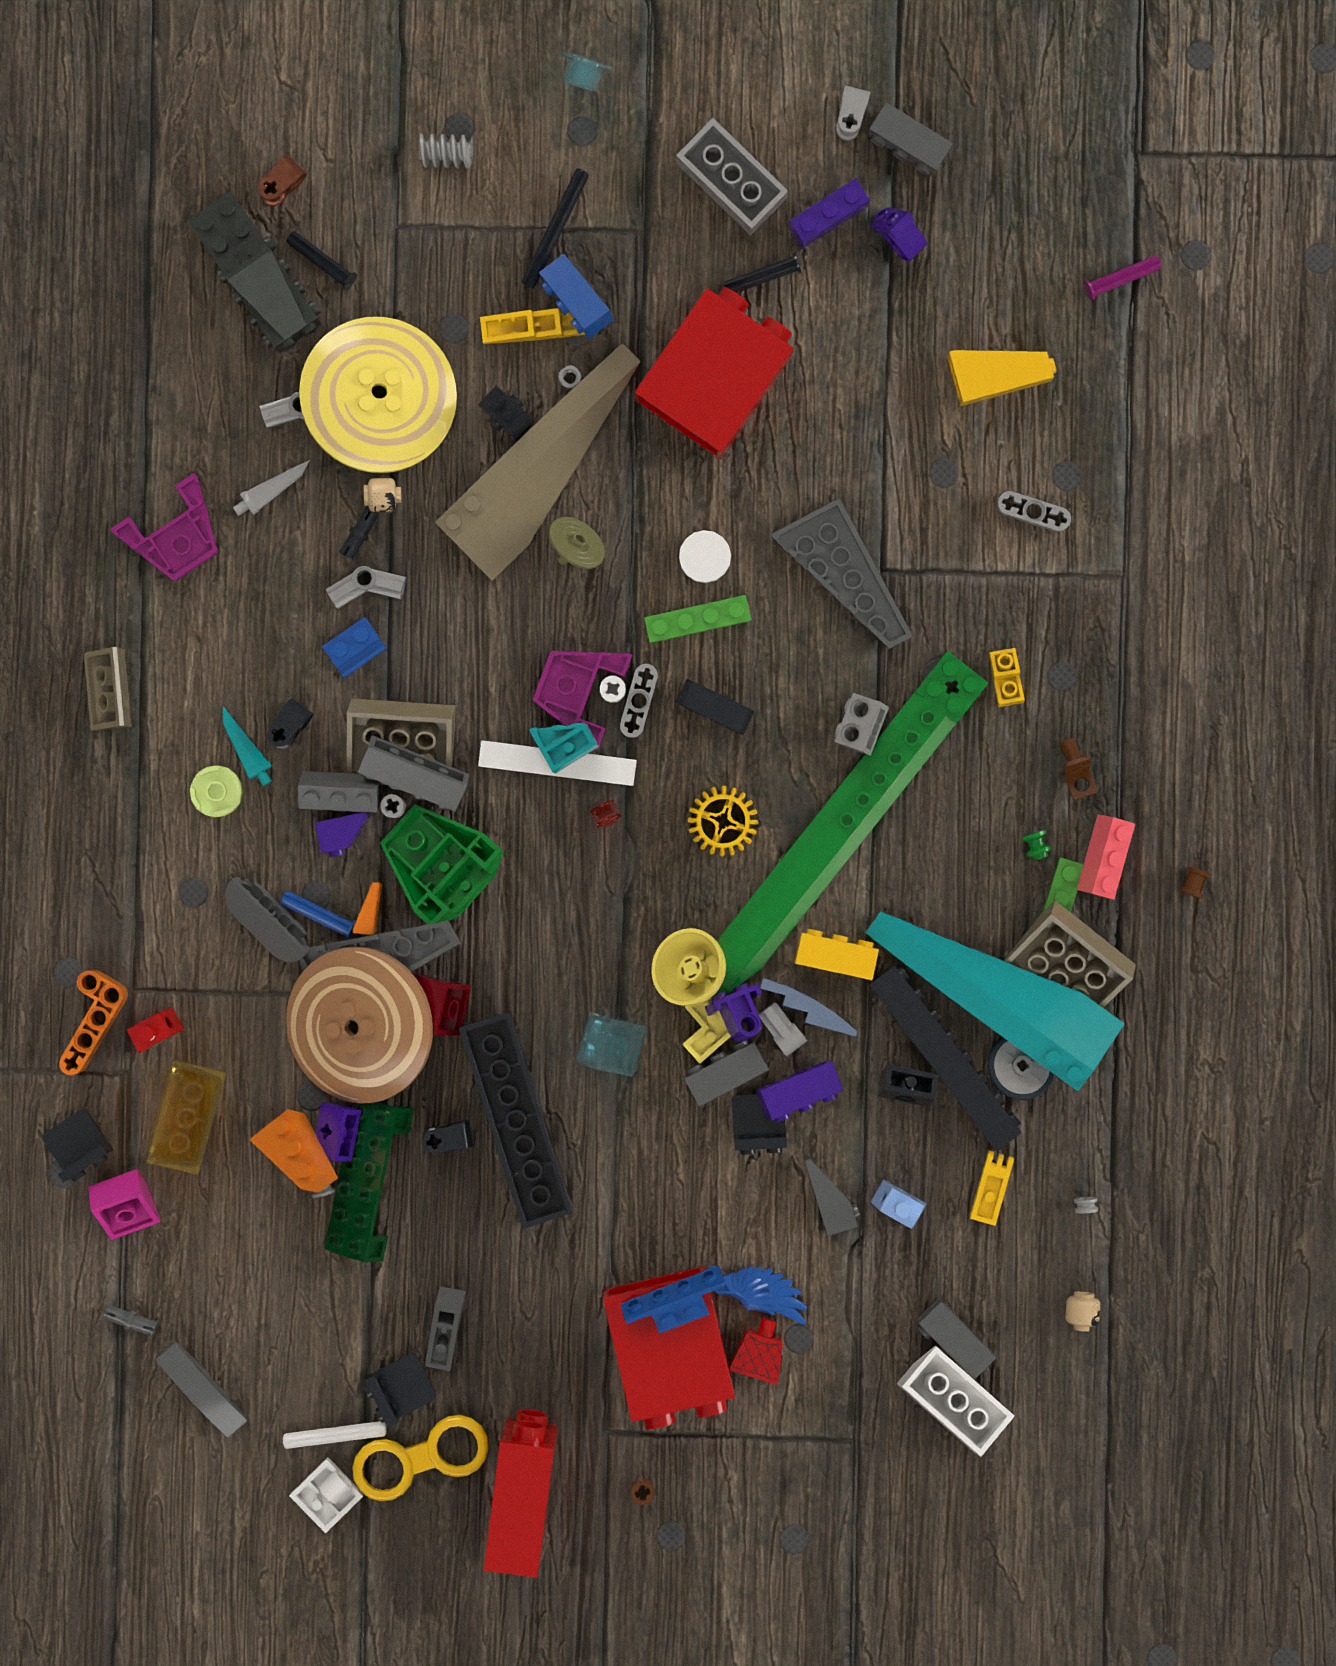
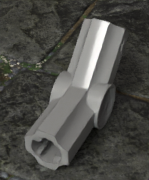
[260,392,304,429]
[326,566,406,609]

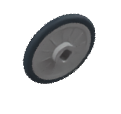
[988,1037,1054,1100]

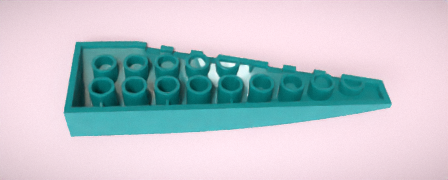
[865,911,1124,1091]

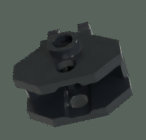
[478,386,534,442]

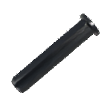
[286,231,358,291]
[724,253,802,293]

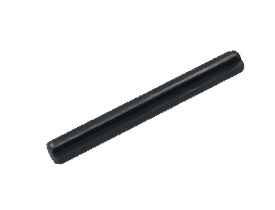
[522,168,589,289]

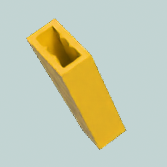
[947,350,1056,406]

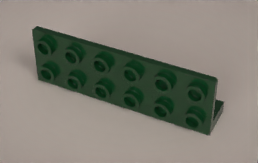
[324,1102,414,1263]

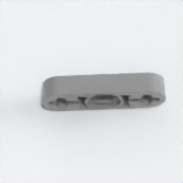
[996,491,1071,532]
[620,664,658,738]

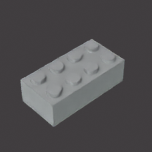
[676,118,788,236]

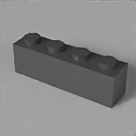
[357,735,469,811]

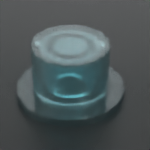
[561,51,612,92]

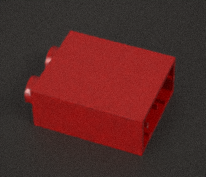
[635,287,794,460]
[603,1266,735,1429]
[483,1409,558,1578]

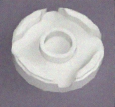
[679,530,731,583]

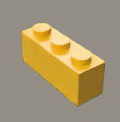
[794,929,879,980]

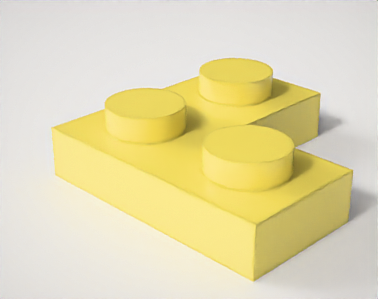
[683,998,731,1063]

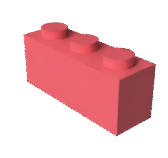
[1077,815,1135,900]

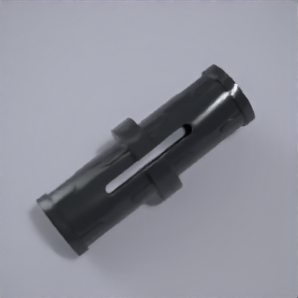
[339,507,379,561]

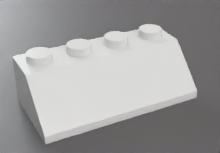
[897,1346,1014,1456]

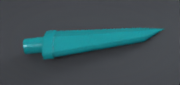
[223,707,272,787]

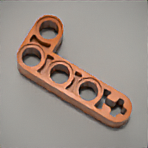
[59,970,128,1075]

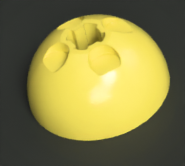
[652,928,726,1006]

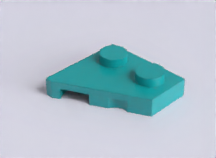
[529,723,599,774]

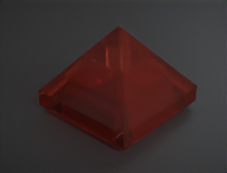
[590,800,621,828]

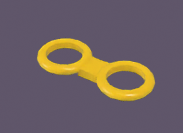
[352,1415,489,1501]

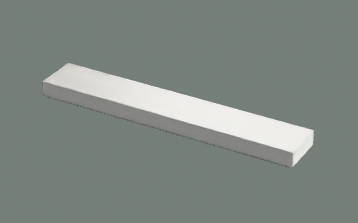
[478,740,637,786]

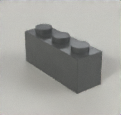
[868,102,953,176]
[298,771,381,813]
[684,1041,769,1107]
[917,1297,996,1379]

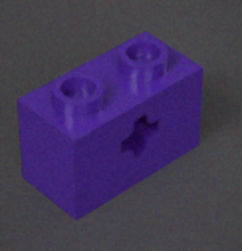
[315,1103,362,1162]

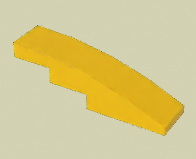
[480,308,585,344]

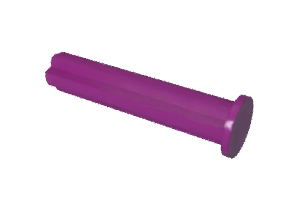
[1084,256,1162,301]

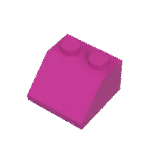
[88,1169,160,1240]

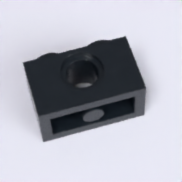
[877,1064,939,1107]

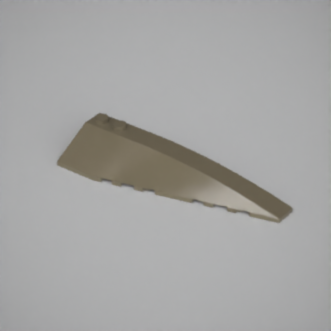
[435,343,641,581]

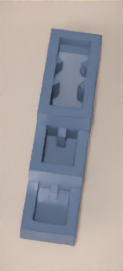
[760,977,857,1036]

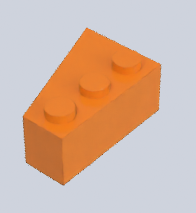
[249,1109,338,1193]

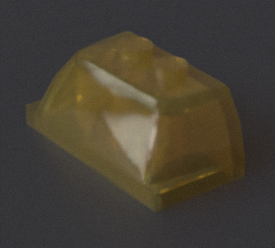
[146,1059,226,1175]

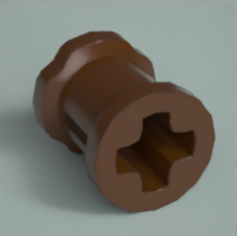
[1179,866,1210,899]

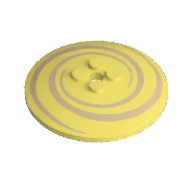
[299,317,457,473]

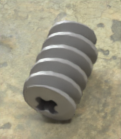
[419,133,473,169]

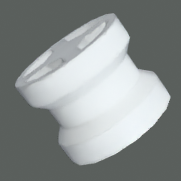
[600,676,626,703]

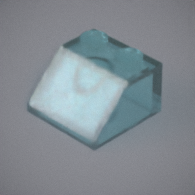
[576,1011,647,1077]

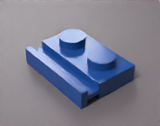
[322,617,387,678]

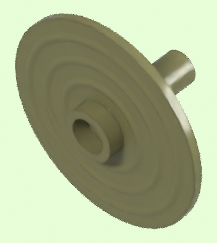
[549,517,605,569]

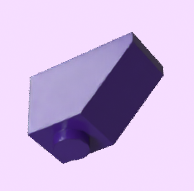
[315,812,370,857]

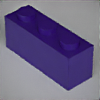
[788,178,870,249]
[755,1061,843,1123]

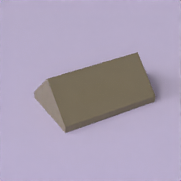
[84,647,132,731]

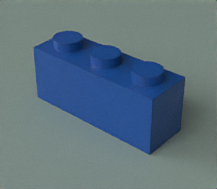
[539,254,614,339]

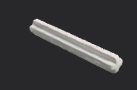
[283,1421,386,1449]

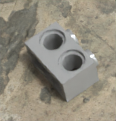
[835,693,889,756]

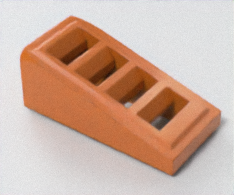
[352,882,382,935]

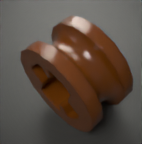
[631,1478,654,1505]

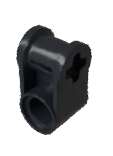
[267,698,314,749]
[422,1120,474,1154]

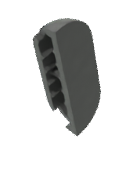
[225,877,309,962]

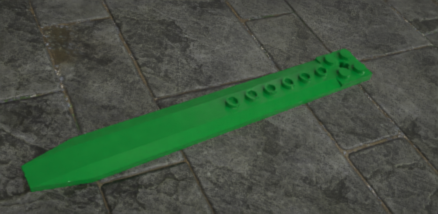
[713,651,988,996]

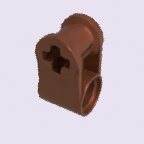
[258,155,307,206]

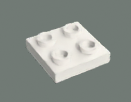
[289,1457,364,1533]

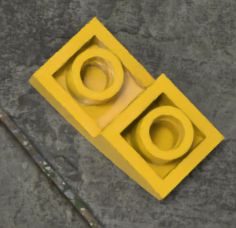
[989,648,1025,707]

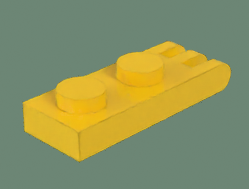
[969,1150,1014,1226]

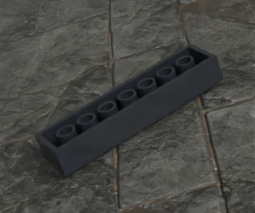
[459,1010,574,1229]

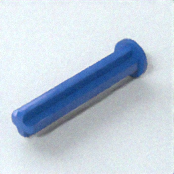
[281,891,356,940]

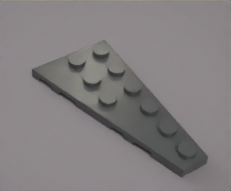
[299,920,461,973]

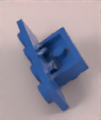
[621,1266,726,1333]

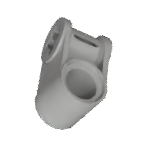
[836,85,870,141]

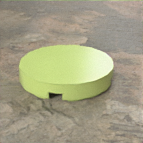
[190,765,243,817]

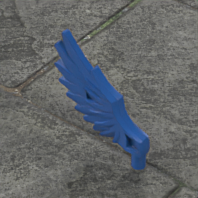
[706,1265,807,1325]

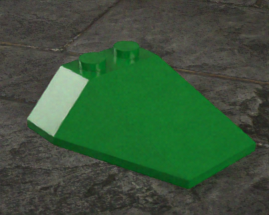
[380,804,504,924]

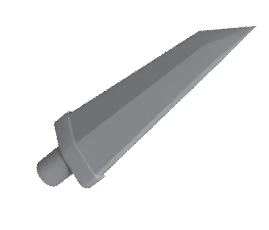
[233,460,310,516]

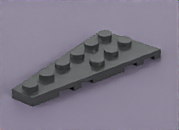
[770,498,913,649]

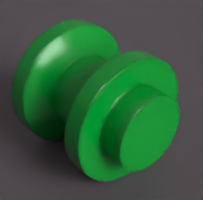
[1021,829,1052,861]

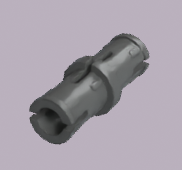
[103,1303,158,1337]

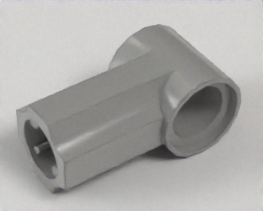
[758,1002,807,1056]

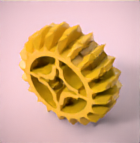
[688,786,758,856]

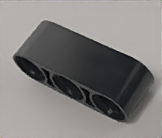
[675,679,755,735]

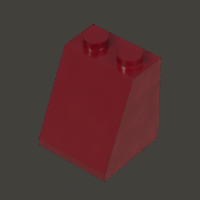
[412,972,471,1036]

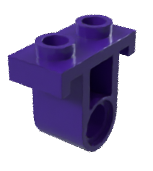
[870,207,928,262]
[705,983,762,1042]

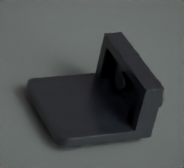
[732,1094,787,1155]
[42,1109,113,1183]
[364,1353,436,1428]

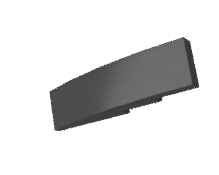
[155,1341,247,1438]

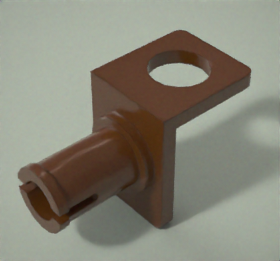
[1060,738,1098,801]

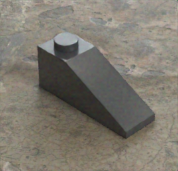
[804,1156,861,1236]
[425,1286,466,1371]

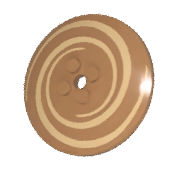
[286,947,433,1103]

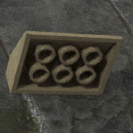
[347,698,455,785]
[1004,900,1136,1008]

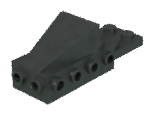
[187,191,321,353]

